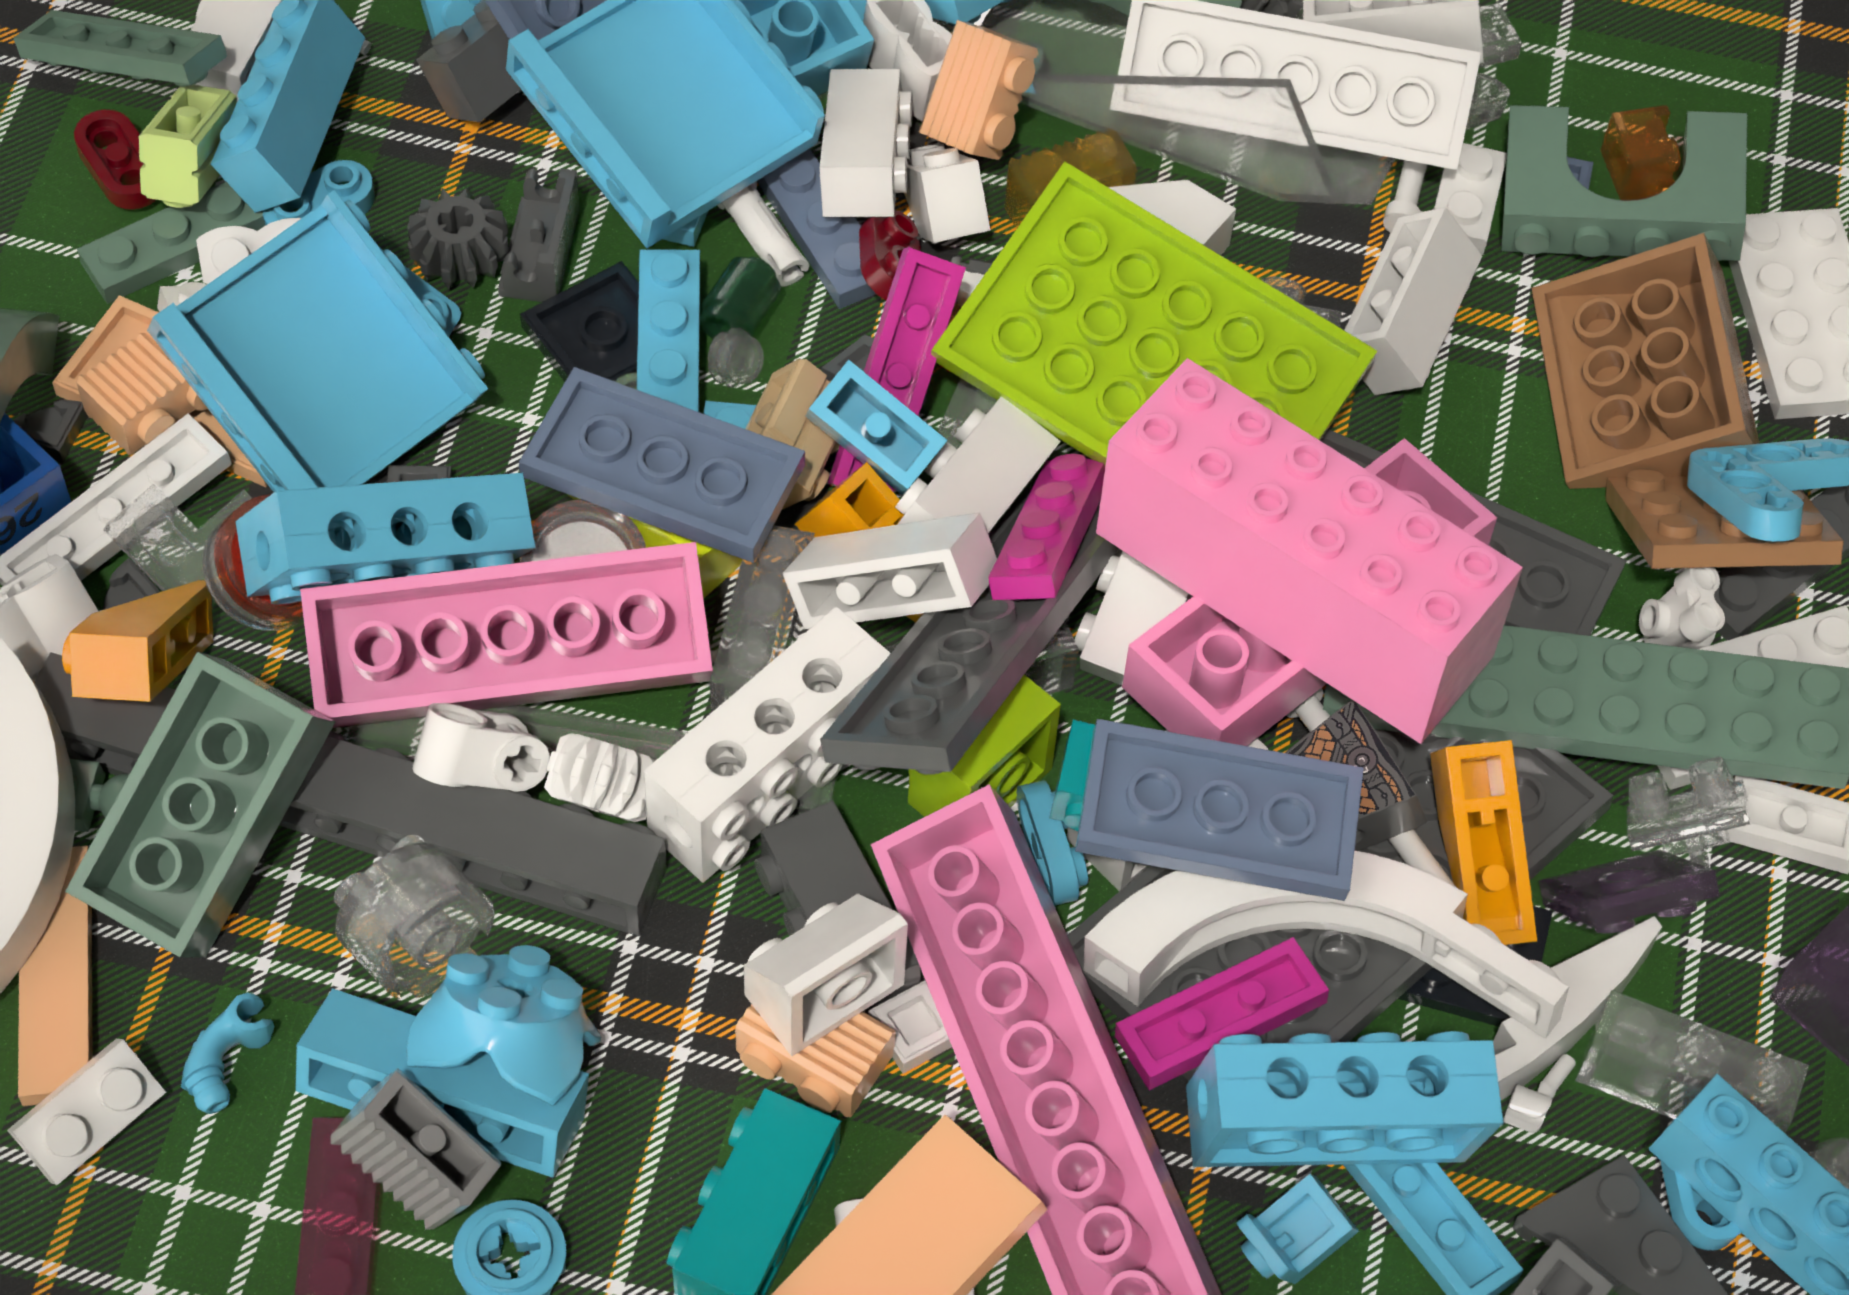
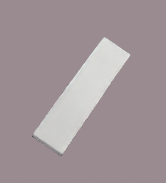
[1493,916,1662,1100]

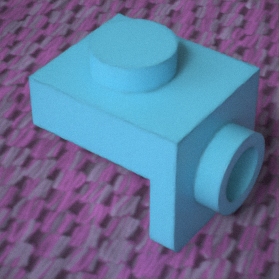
[1237,1174,1359,1284]

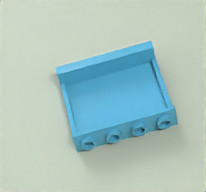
[506,0,825,248]
[147,190,488,492]

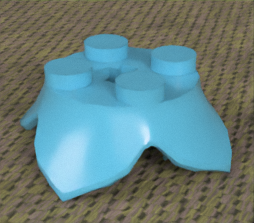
[406,945,601,1105]

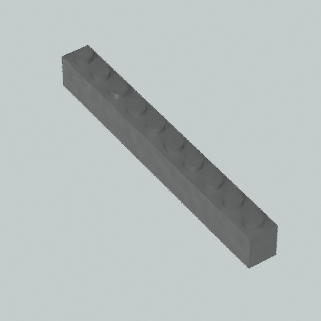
[35,652,667,936]

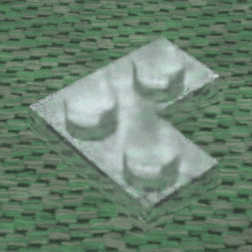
[104,483,258,605]

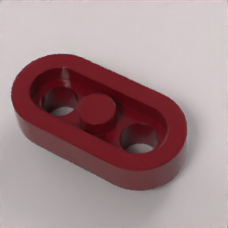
[74,109,156,209]
[859,210,920,301]

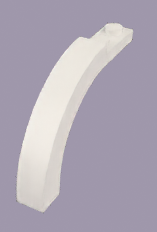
[0,637,75,994]
[1084,851,1569,1039]

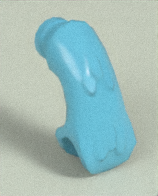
[181,993,274,1114]

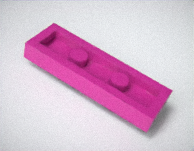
[1115,937,1329,1090]

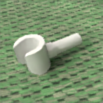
[1503,1054,1576,1133]

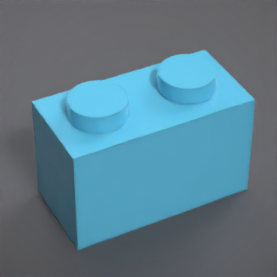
[805,360,948,495]

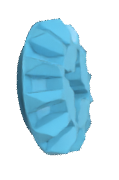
[452,1200,566,1295]

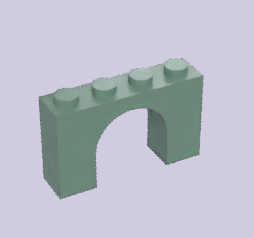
[1501,105,1747,261]

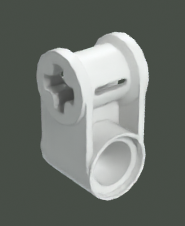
[412,703,550,792]

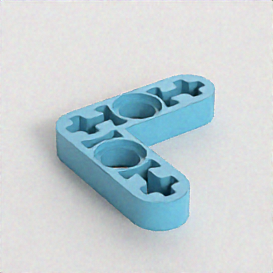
[1687,438,1849,542]

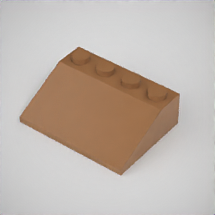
[1532,233,1760,489]

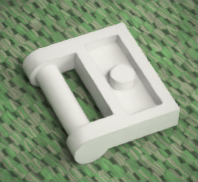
[1383,143,1507,255]

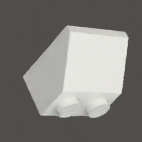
[744,894,908,1057]

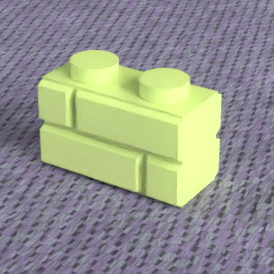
[139,85,237,208]

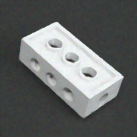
[644,606,890,883]

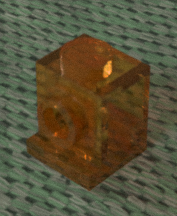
[1600,105,1680,201]

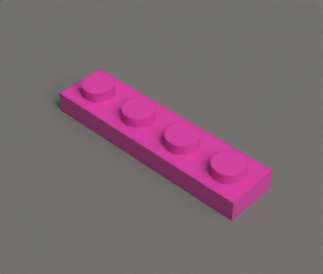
[828,247,966,492]
[988,454,1105,600]

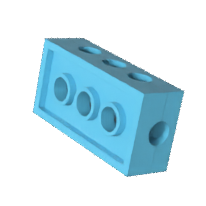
[235,473,535,605]
[1186,1031,1503,1167]

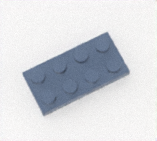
[519,367,805,563]
[1075,719,1364,901]

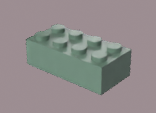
[65,651,335,958]

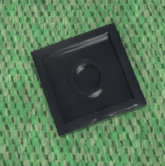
[520,261,639,386]

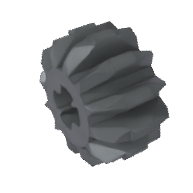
[407,187,509,290]

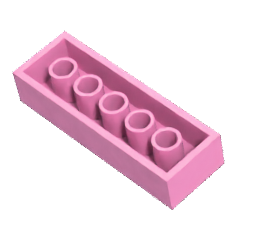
[1122,438,1497,746]
[300,542,713,728]

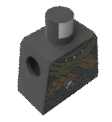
[1285,700,1427,851]

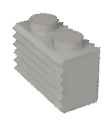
[330,1068,501,1230]

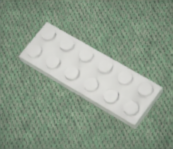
[1112,0,1481,170]

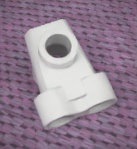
[1639,567,1725,649]

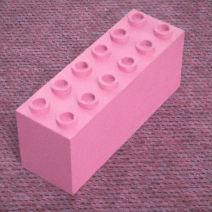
[1096,358,1523,744]

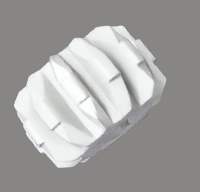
[544,733,656,823]

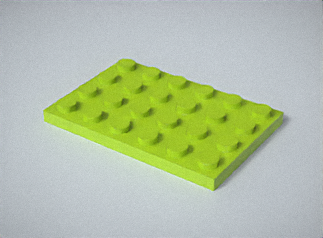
[931,161,1377,465]

